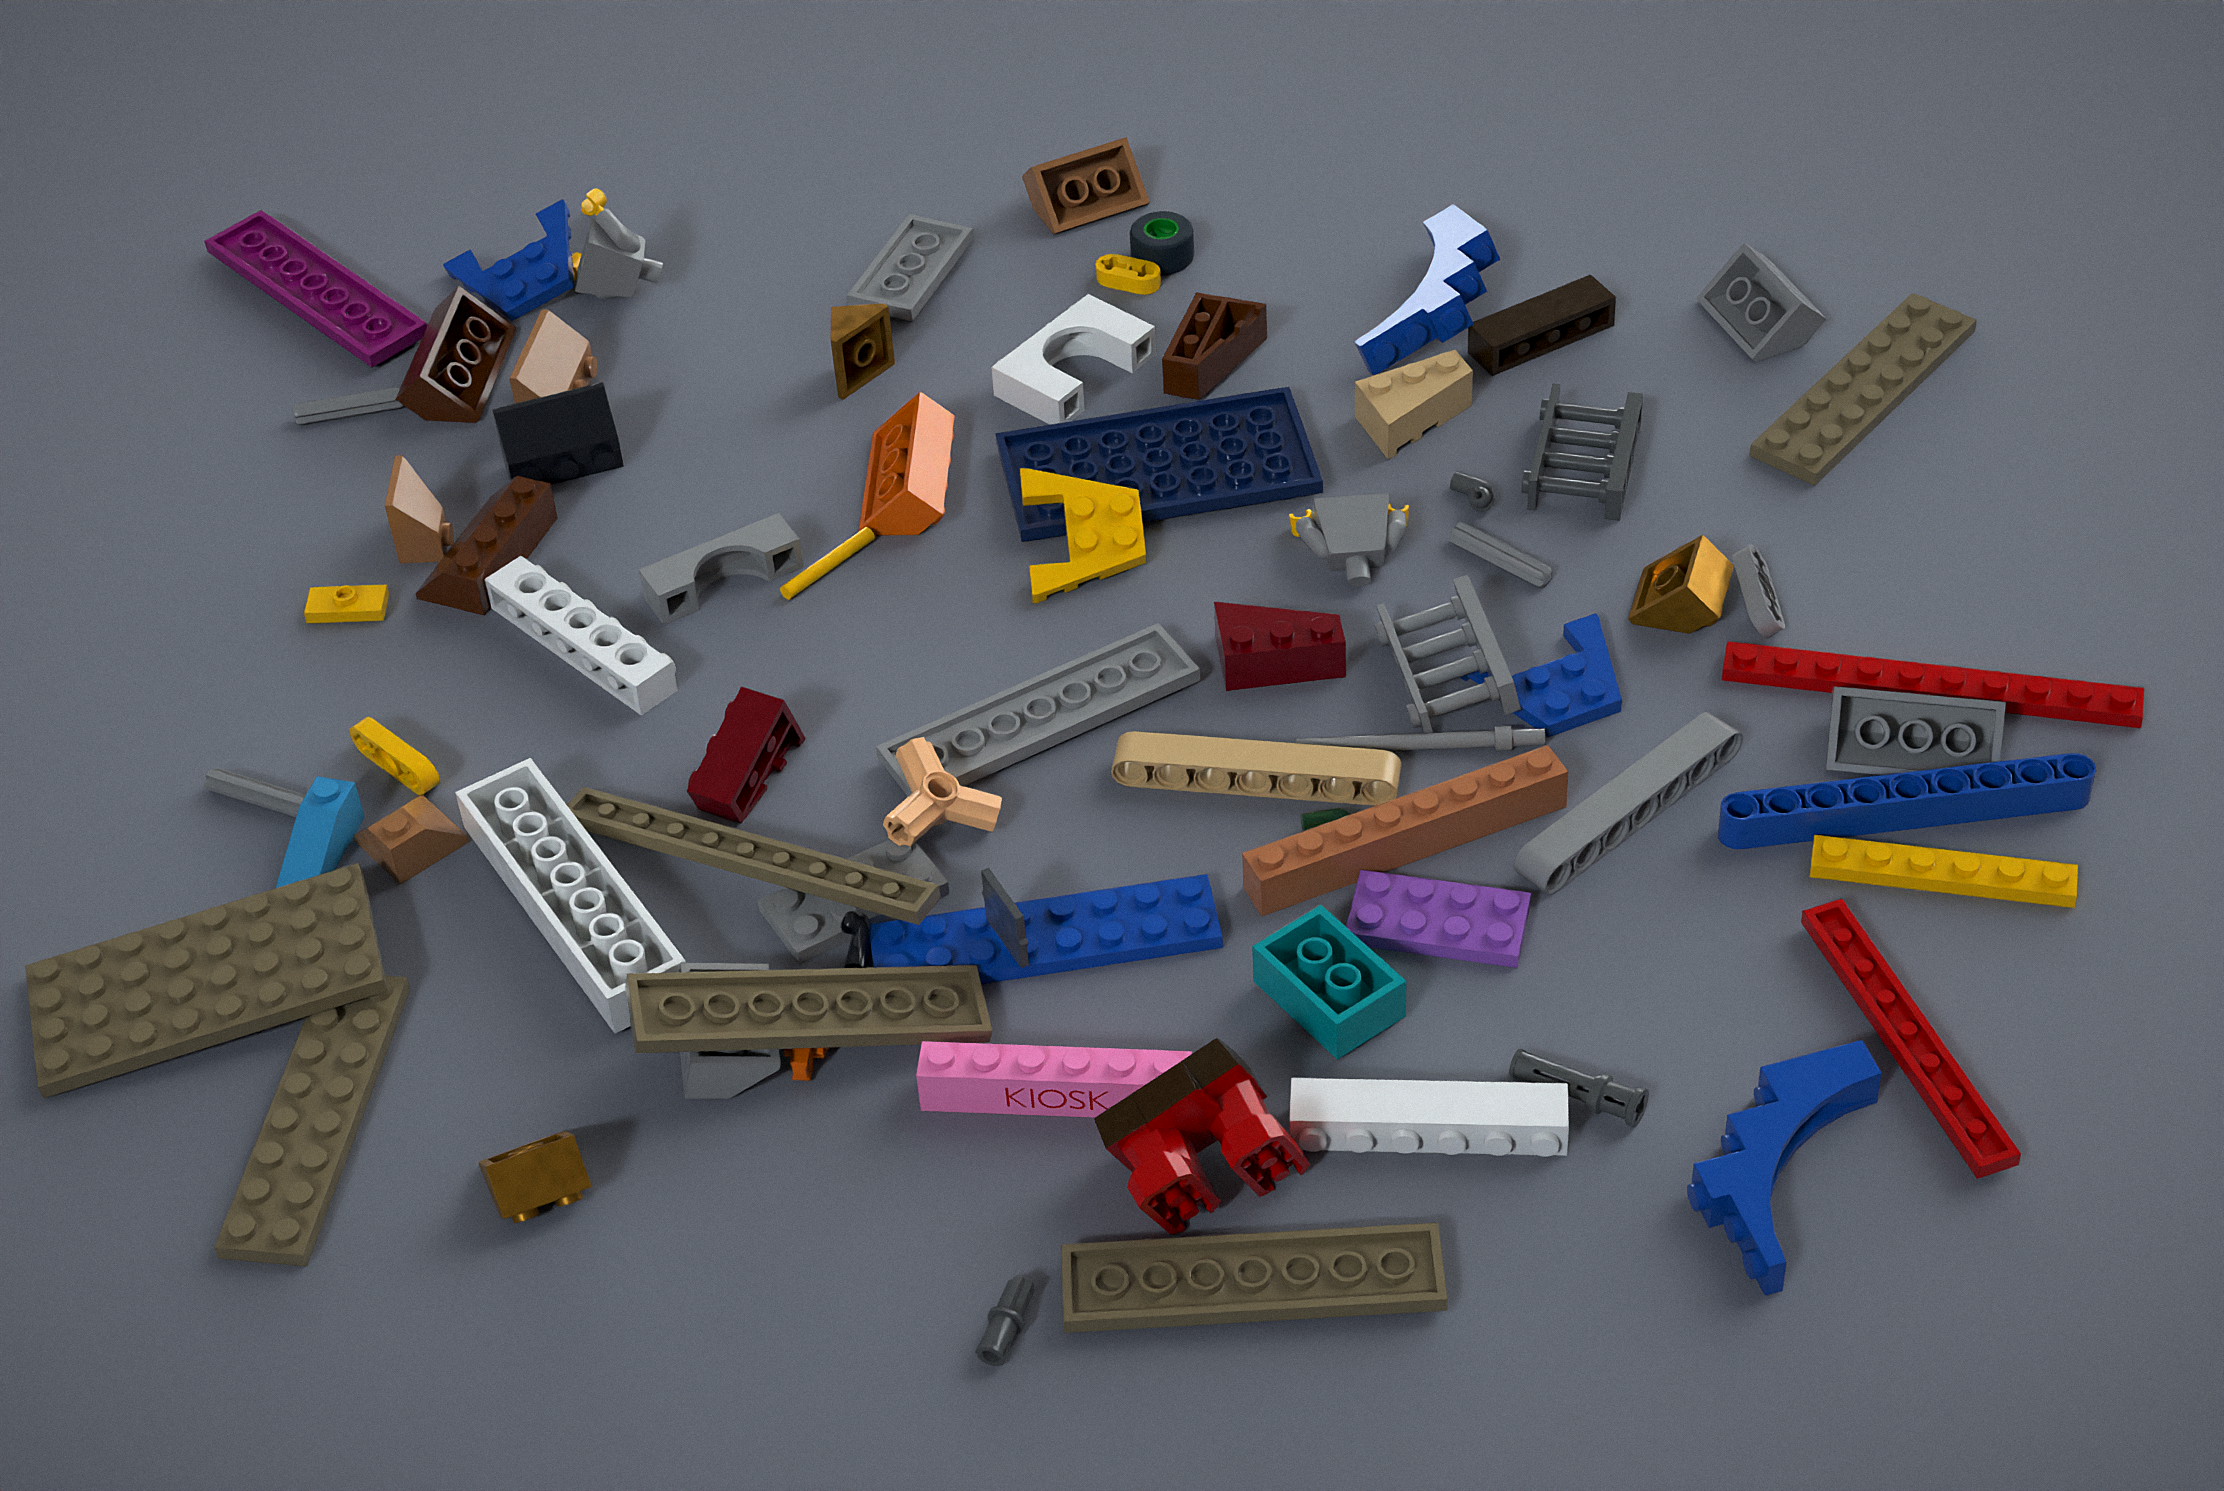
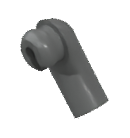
[1450,471,1495,512]

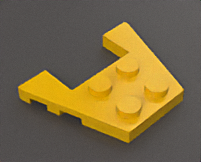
[1020,468,1146,603]

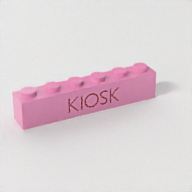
[916,1041,1192,1118]

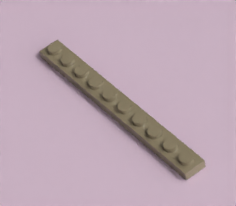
[567,787,941,925]

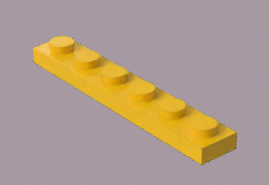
[1810,835,2078,908]

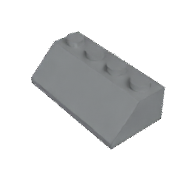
[1826,686,2006,775]

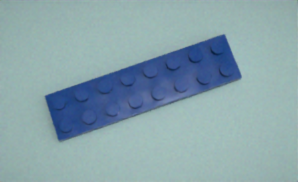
[870,874,1223,984]

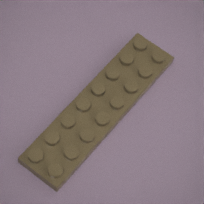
[1749,293,1977,486]
[625,965,992,1053]
[214,975,410,1267]
[1061,1222,1448,1333]

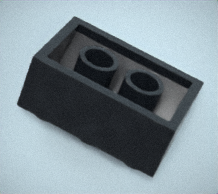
[492,382,624,485]

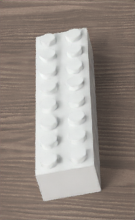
[455,758,686,1034]

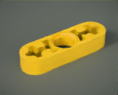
[349,717,440,795]

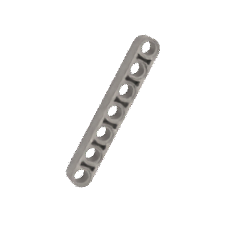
[1514,712,1743,895]

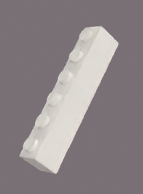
[1290,1078,1569,1157]

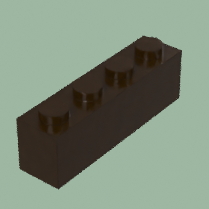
[1468,274,1616,376]

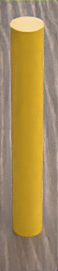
[780,527,875,600]

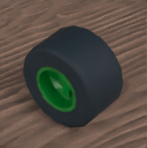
[1130,211,1194,275]

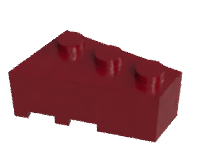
[687,686,806,824]

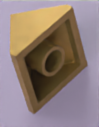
[830,303,895,400]

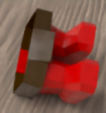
[1094,1038,1310,1235]

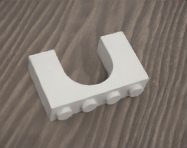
[991,294,1156,425]

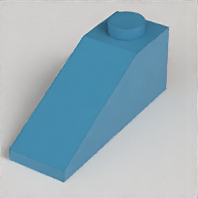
[276,776,365,888]

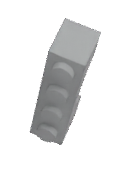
[639,513,804,625]

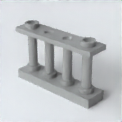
[1374,574,1521,733]

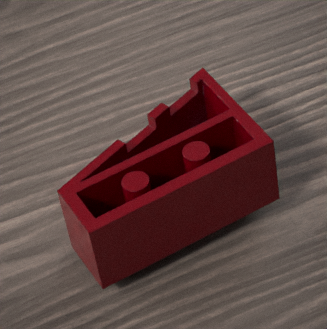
[1214,602,1346,691]

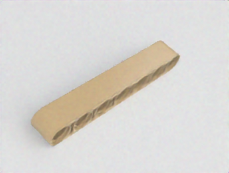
[1111,731,1401,806]

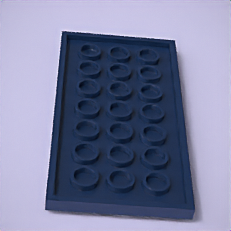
[995,386,1323,542]

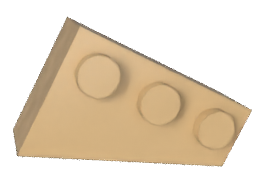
[1355,350,1473,460]

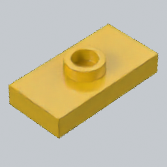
[304,584,389,623]

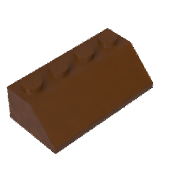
[396,286,517,423]
[415,476,558,616]

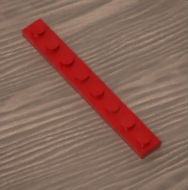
[1801,899,2021,1179]

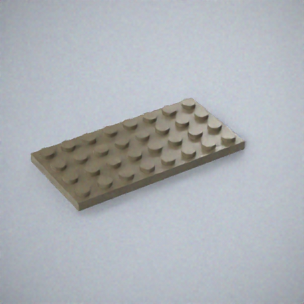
[25,863,388,1098]

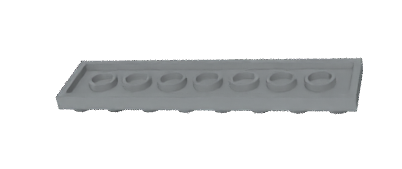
[876,623,1201,796]

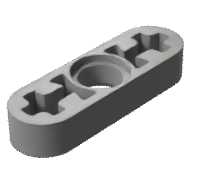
[1732,544,1785,639]

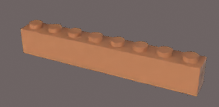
[1242,745,1568,916]

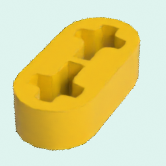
[1095,254,1161,295]

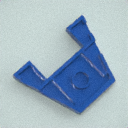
[443,199,574,321]
[1460,613,1622,737]

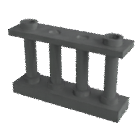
[1521,383,1643,521]

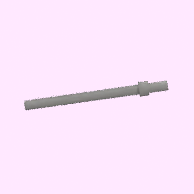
[1296,726,1545,751]

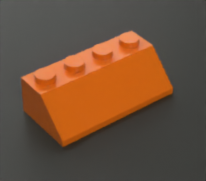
[858,391,955,535]

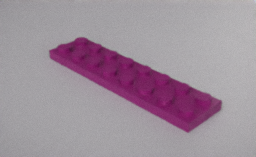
[204,210,428,368]

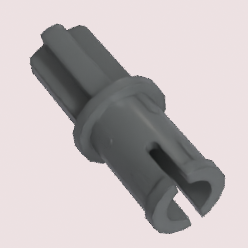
[976,1275,1034,1366]

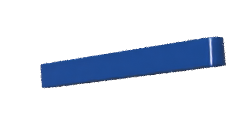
[1718,753,2096,849]

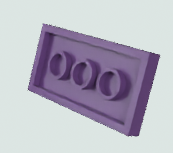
[1346,870,1531,968]

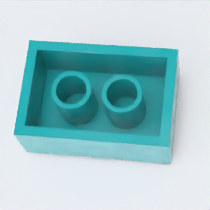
[1252,905,1407,1060]

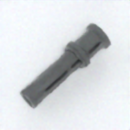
[1509,1049,1649,1128]

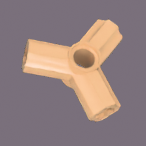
[883,737,1002,846]

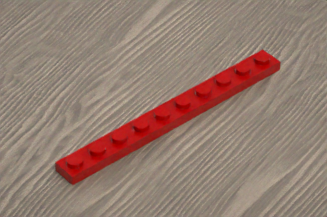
[1722,641,2144,728]

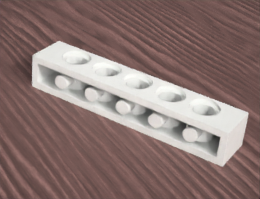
[484,556,678,716]

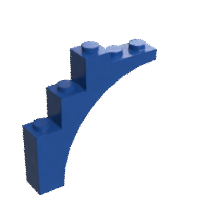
[1354,204,1500,375]
[1687,1040,1882,1296]

